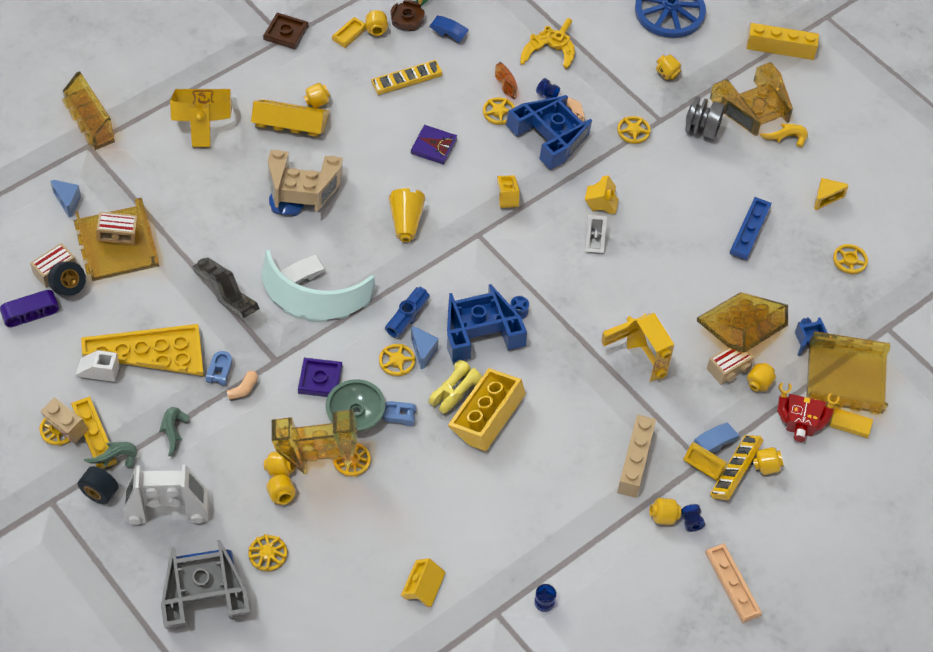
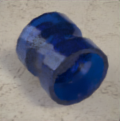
[536,78,560,99]
[681,504,706,532]
[534,584,556,612]

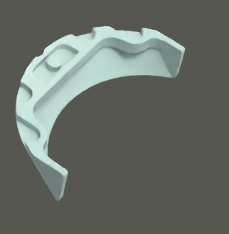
[261,249,375,322]

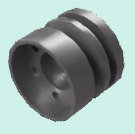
[685,96,726,140]

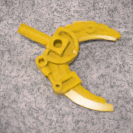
[520,18,575,69]

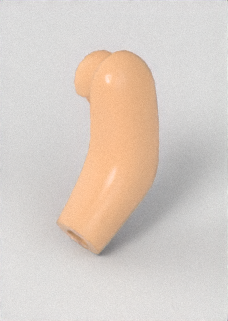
[567,97,585,122]
[227,371,258,400]

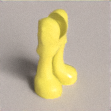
[428,360,482,414]

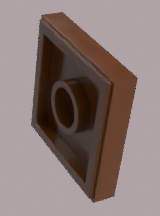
[263,12,309,49]

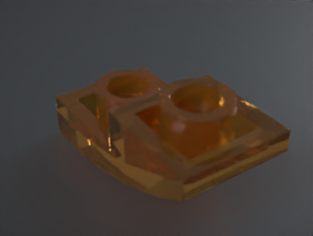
[495,61,517,99]

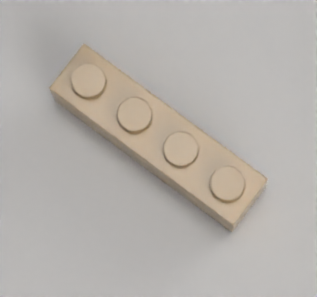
[617,414,656,498]

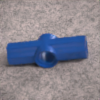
[385,287,430,338]

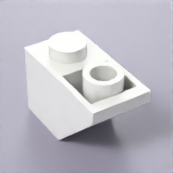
[76,350,120,382]

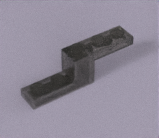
[192,257,260,318]

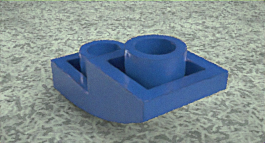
[429,15,469,43]

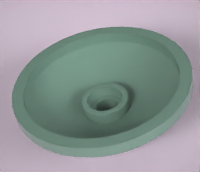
[326,379,385,432]

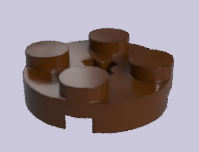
[391,0,425,31]

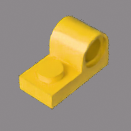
[497,175,519,208]

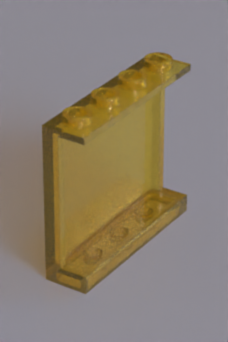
[73,198,159,281]
[806,331,890,414]

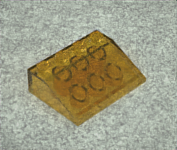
[697,292,788,353]

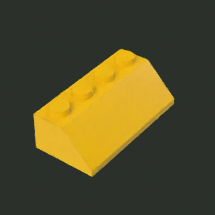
[746,22,819,60]
[251,99,330,136]
[448,368,526,451]

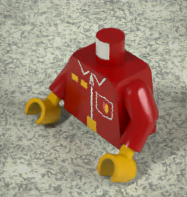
[777,382,839,442]

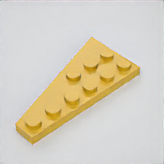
[81,324,204,376]

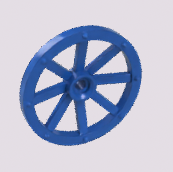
[635,0,706,38]

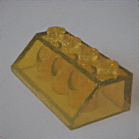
[62,71,115,150]

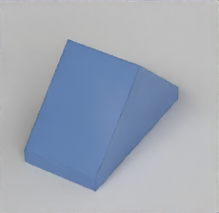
[50,180,81,217]
[411,327,438,369]

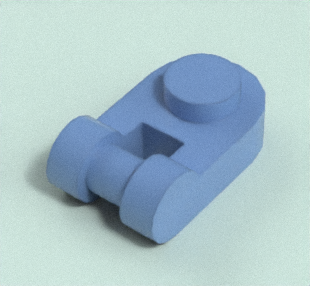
[206,351,232,386]
[382,401,417,426]

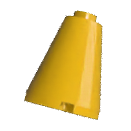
[389,188,425,242]

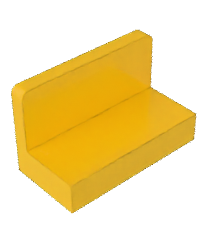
[401,558,445,607]

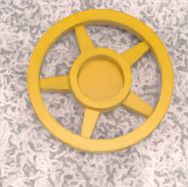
[483,97,515,125]
[617,116,651,144]
[833,244,868,275]
[379,344,415,376]

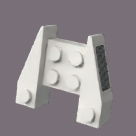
[123,465,209,525]

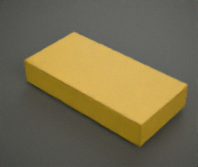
[332,17,366,48]
[830,408,873,438]
[683,442,727,481]

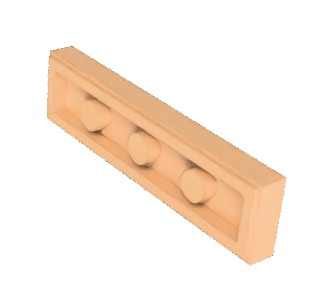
[705,543,762,623]

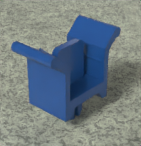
[795,317,837,356]

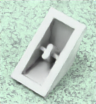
[585,215,607,253]

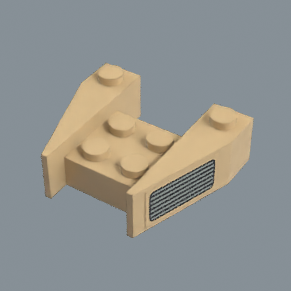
[268,150,343,212]

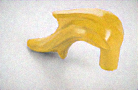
[760,123,808,148]

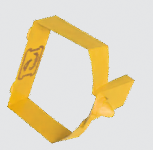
[170,89,232,147]
[601,313,674,382]

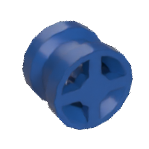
[510,296,529,319]

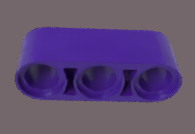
[0,290,59,327]

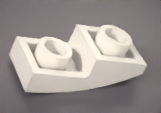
[281,255,325,284]

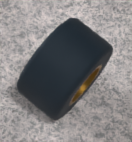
[48,261,86,296]
[78,466,119,504]

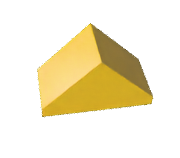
[814,178,849,210]

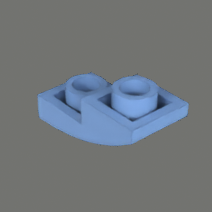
[694,422,740,453]

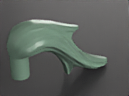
[159,407,190,457]
[84,442,137,467]

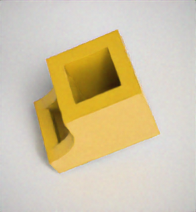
[585,175,619,214]

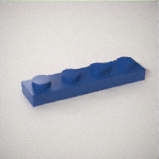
[729,197,772,260]

